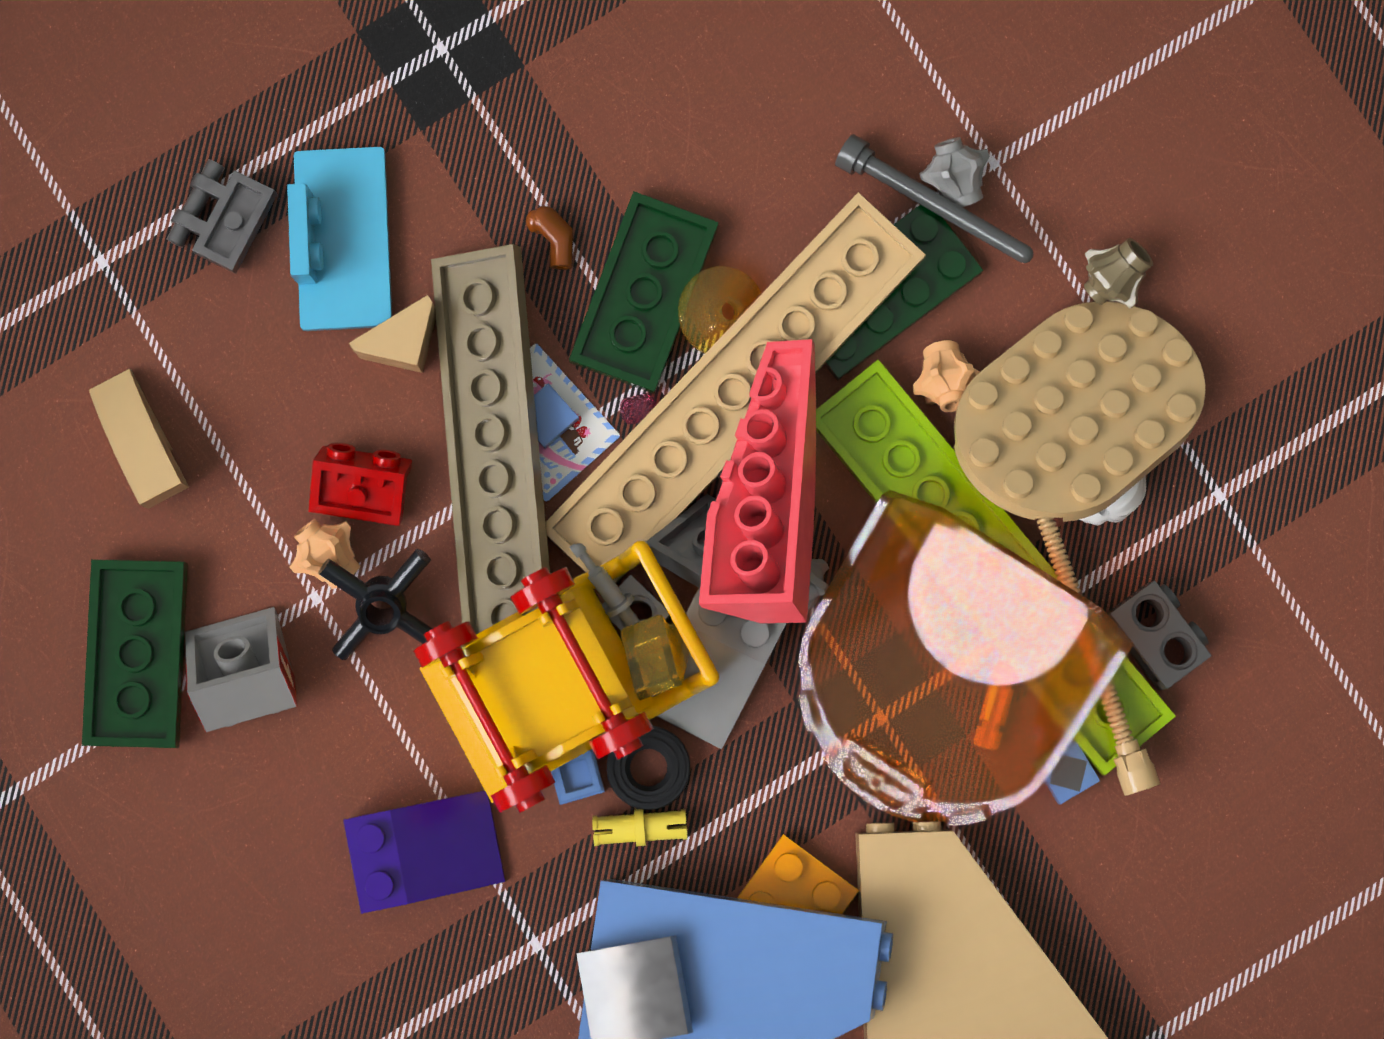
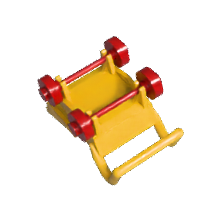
[413,541,719,813]

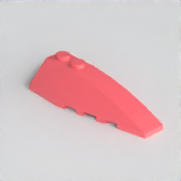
[699,339,816,623]

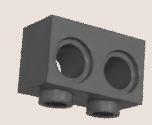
[1102,580,1212,690]

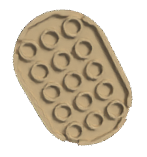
[954,301,1205,522]

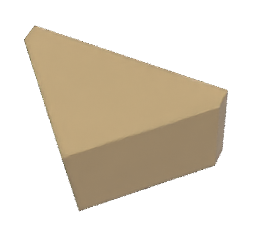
[349,295,436,373]

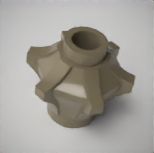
[1084,238,1153,308]

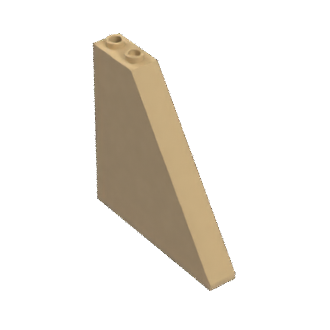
[855,821,1108,1039]

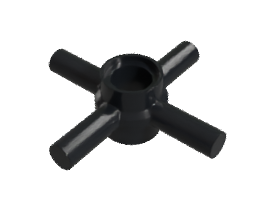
[318,549,433,660]

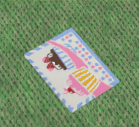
[530,344,620,501]

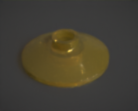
[678,266,762,354]

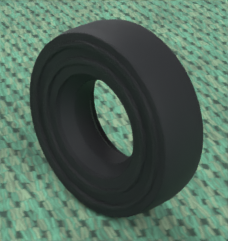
[607,726,690,810]

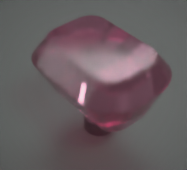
[620,393,656,424]

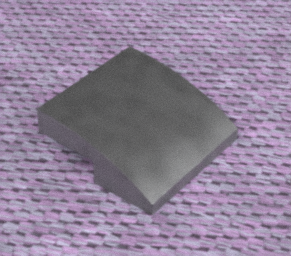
[576,935,693,1039]

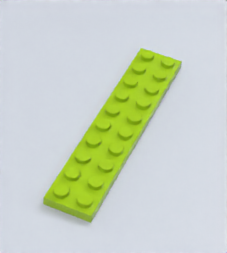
[816,359,1176,776]

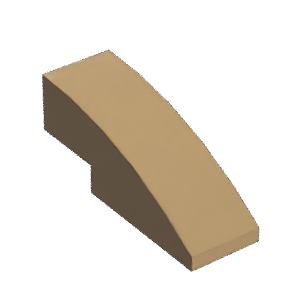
[89,369,189,509]

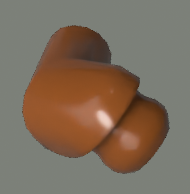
[526,206,573,270]

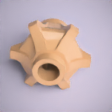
[913,340,980,412]
[289,519,361,589]

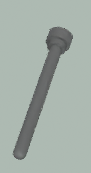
[835,134,1034,263]

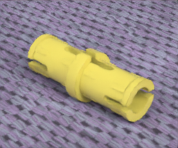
[592,809,688,846]

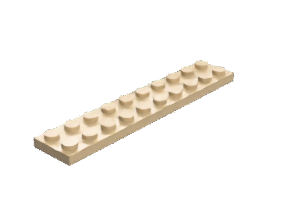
[546,192,926,583]

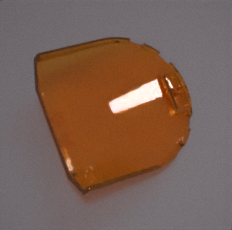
[798,490,1134,826]

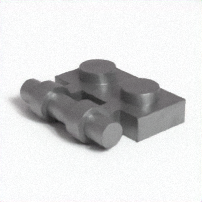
[166,159,278,274]

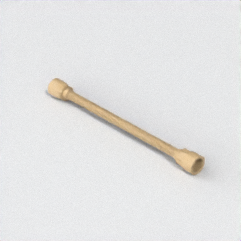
[1035,516,1161,796]

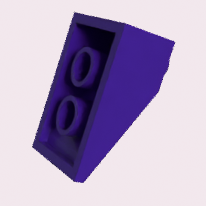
[343,790,506,914]

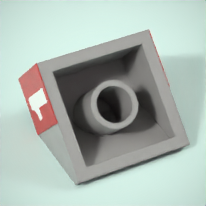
[185,607,297,732]

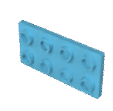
[287,147,392,331]

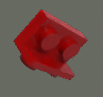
[308,443,412,526]

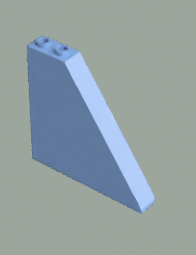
[578,879,893,1039]

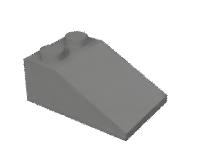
[648,588,786,749]

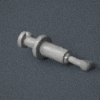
[569,543,648,638]

